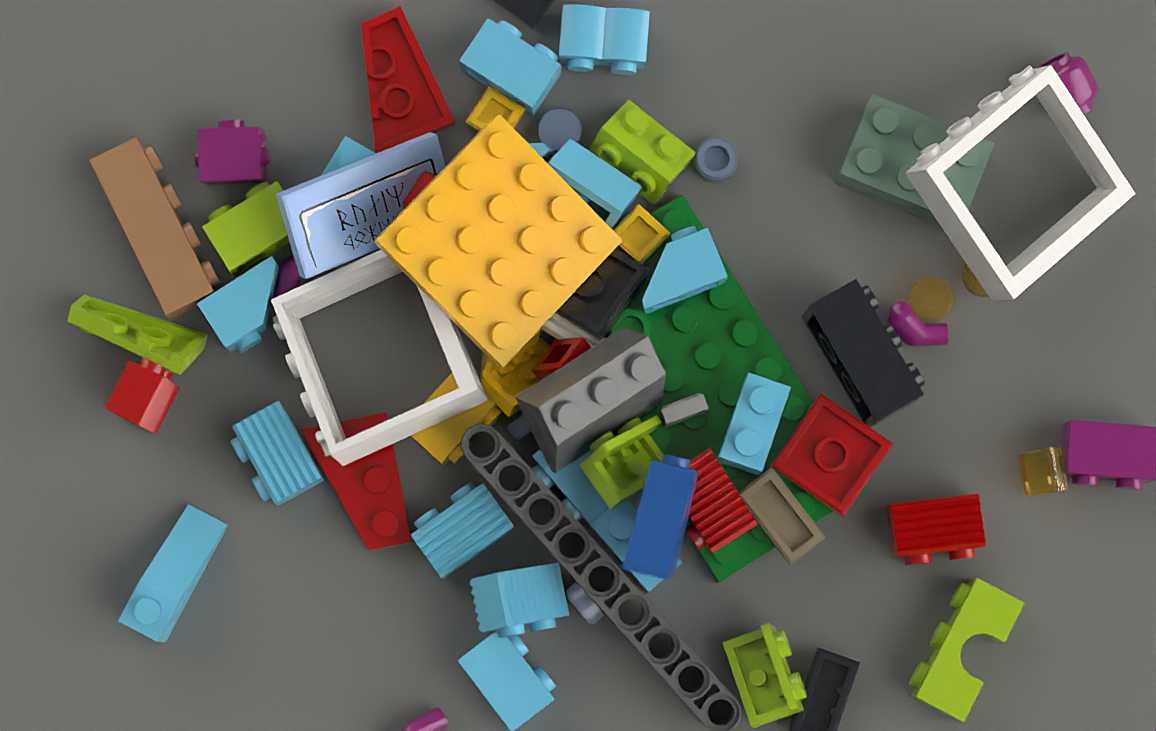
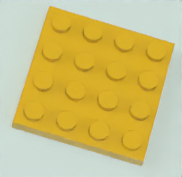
[373,114,623,368]

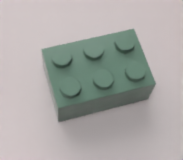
[835,94,995,226]

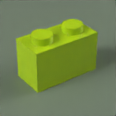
[202,181,290,277]

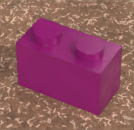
[1059,420,1156,490]

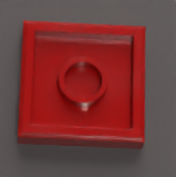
[769,393,894,517]

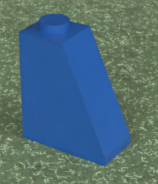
[622,454,699,580]

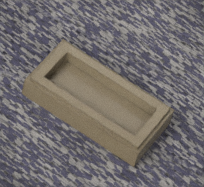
[738,467,826,565]

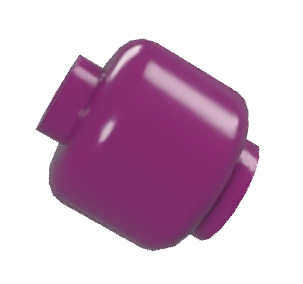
[1038,52,1099,114]

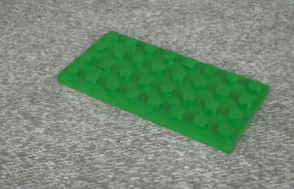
[605,194,868,583]

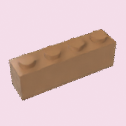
[89,137,221,321]

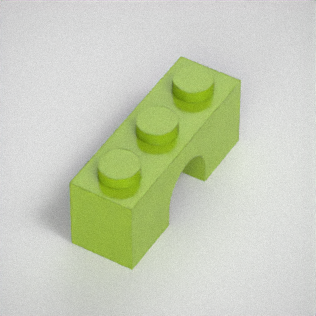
[909,578,1025,722]

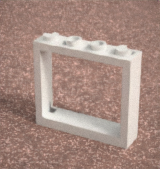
[905,65,1136,301]
[271,250,488,466]

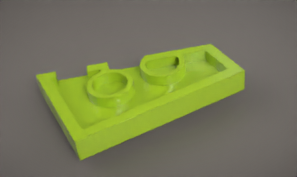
[67,294,208,375]

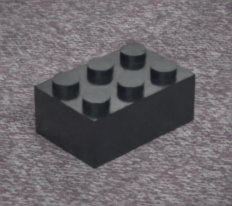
[802,279,925,428]

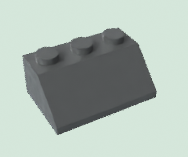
[515,328,666,474]

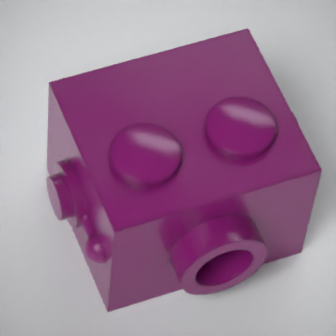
[195,120,271,185]

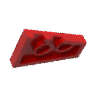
[361,6,455,154]
[300,412,413,551]

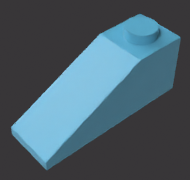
[118,504,228,643]

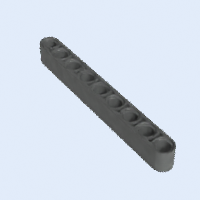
[460,424,742,731]

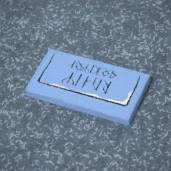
[276,132,445,279]

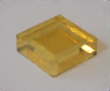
[1018,446,1069,498]

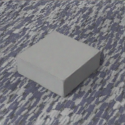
[659,393,708,428]

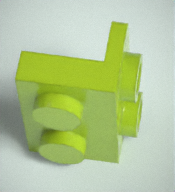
[589,100,696,204]
[579,415,664,509]
[723,622,807,728]

